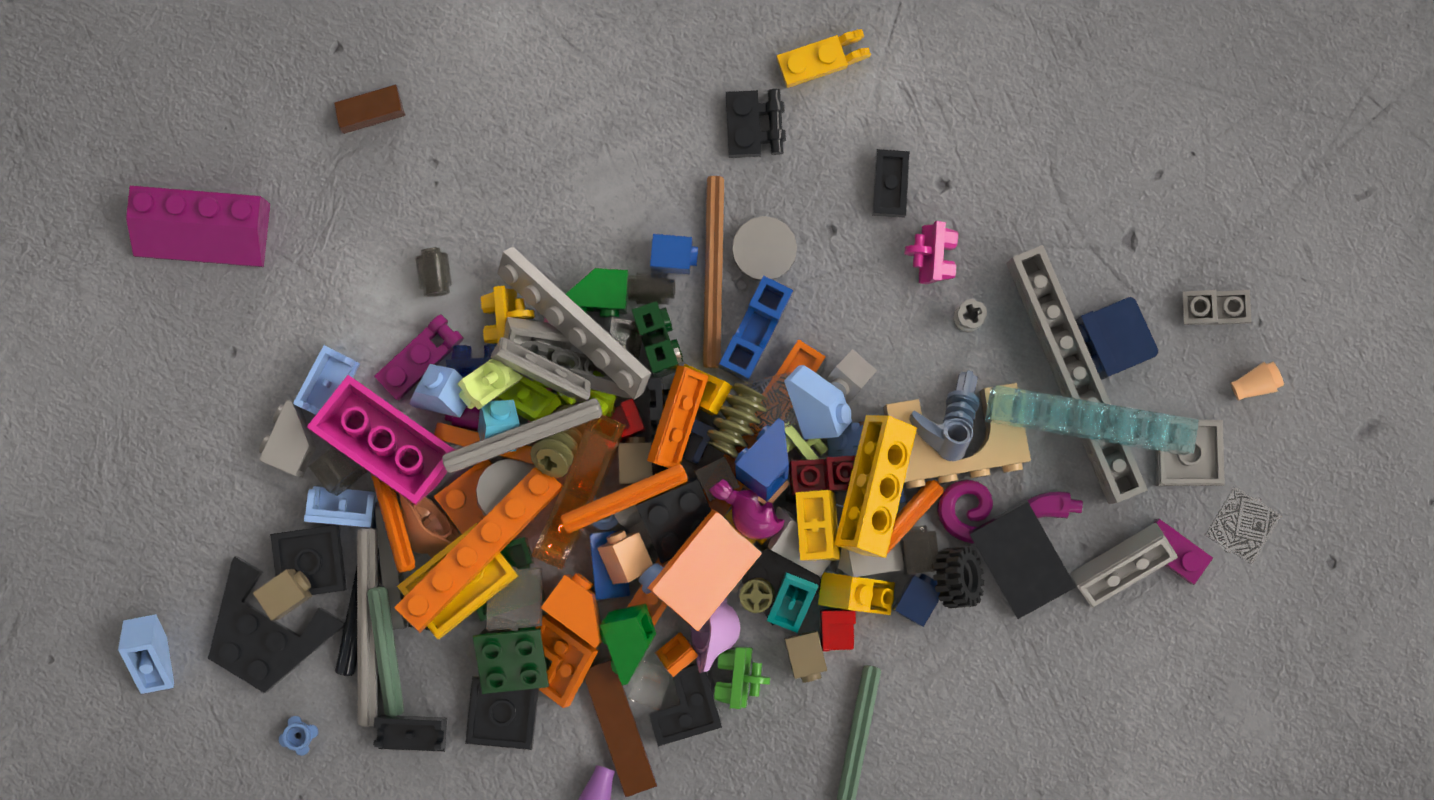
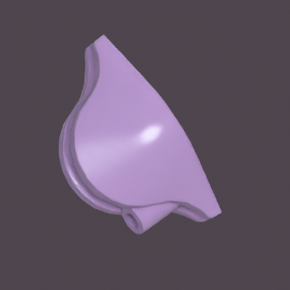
[690,598,740,673]

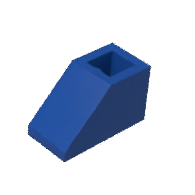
[735,418,789,502]

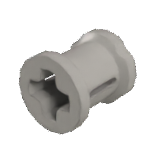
[953,299,987,332]

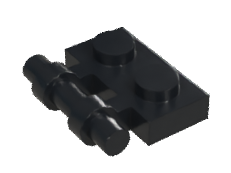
[726,89,786,158]

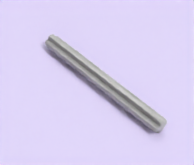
[357,528,378,727]

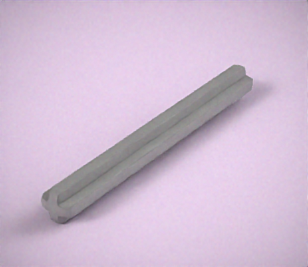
[442,398,602,473]

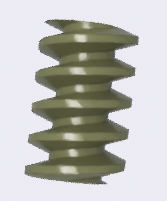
[706,383,768,459]
[530,404,592,478]

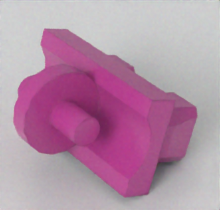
[904,221,958,284]

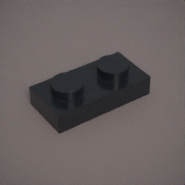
[872,149,910,218]

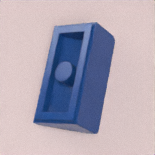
[589,531,630,600]

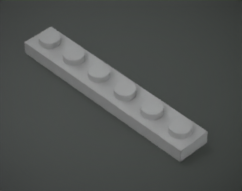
[497,246,651,400]

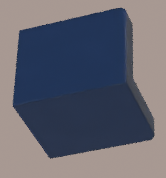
[683,419,715,466]

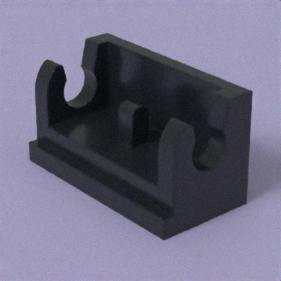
[373,715,447,752]

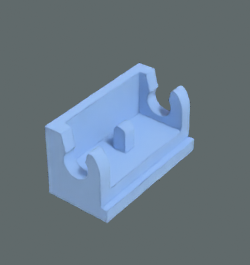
[293,345,360,415]
[304,486,378,528]

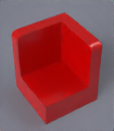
[600,398,646,445]
[820,610,856,651]

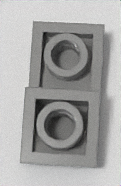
[1182,290,1251,325]

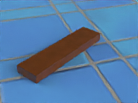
[584,660,657,797]

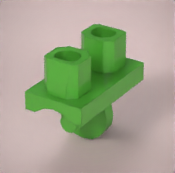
[714,647,770,709]

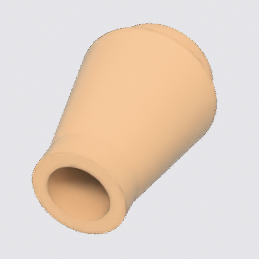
[1230,362,1284,401]

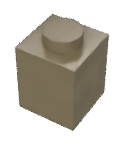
[618,437,653,485]
[253,569,312,621]
[784,630,827,683]

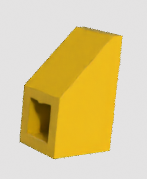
[818,572,895,615]

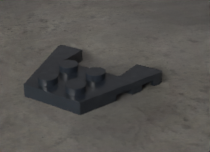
[208,556,345,693]

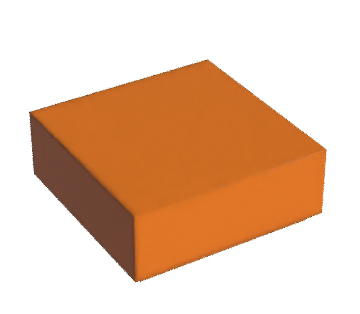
[655,632,699,677]

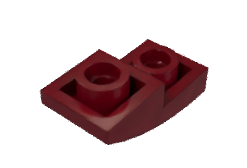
[789,455,856,496]

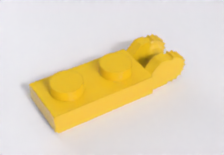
[776,29,871,88]

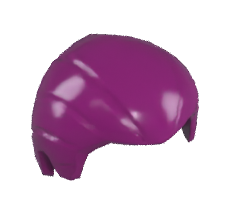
[709,479,785,539]

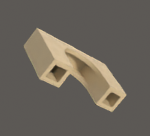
[883,383,1031,489]

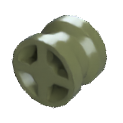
[739,577,775,613]

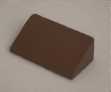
[334,85,406,134]

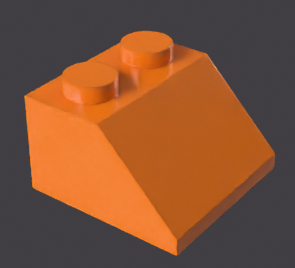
[541,573,602,648]

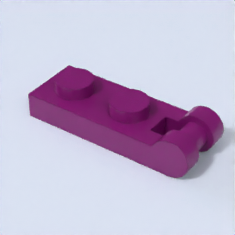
[374,314,464,401]

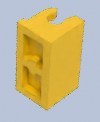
[795,490,840,561]

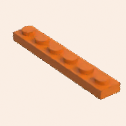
[394,467,563,633]

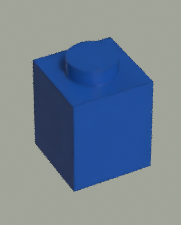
[650,234,698,275]

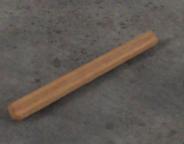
[703,176,724,369]

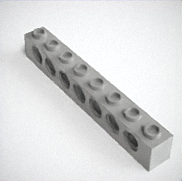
[1006,245,1148,504]

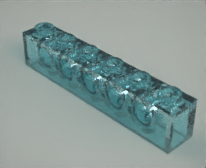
[985,385,1199,455]

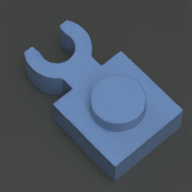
[827,422,863,457]

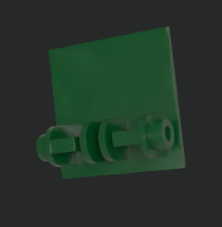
[473,619,549,694]

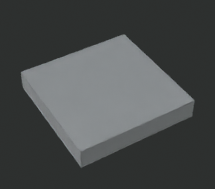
[1155,420,1225,486]

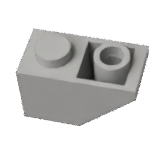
[825,349,877,404]
[259,399,316,478]

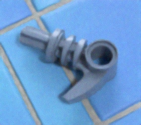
[909,370,980,461]

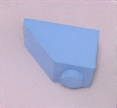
[409,364,467,418]
[784,365,852,440]
[118,614,174,694]

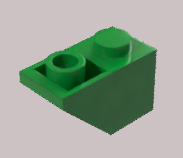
[566,268,629,318]
[600,603,656,685]

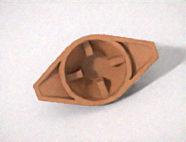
[399,494,461,558]

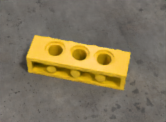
[834,415,917,558]

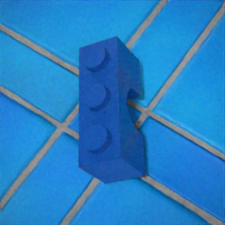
[719,275,793,382]

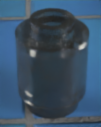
[415,247,452,297]
[627,272,676,305]

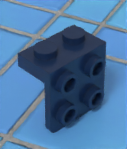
[1075,297,1158,380]

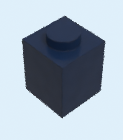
[892,573,940,627]

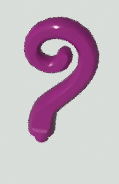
[937,480,1083,544]

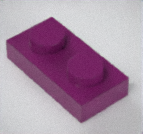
[1154,519,1213,585]

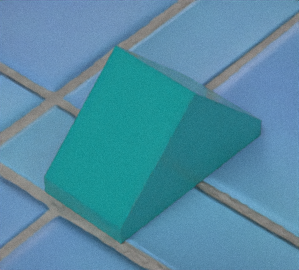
[767,572,818,633]

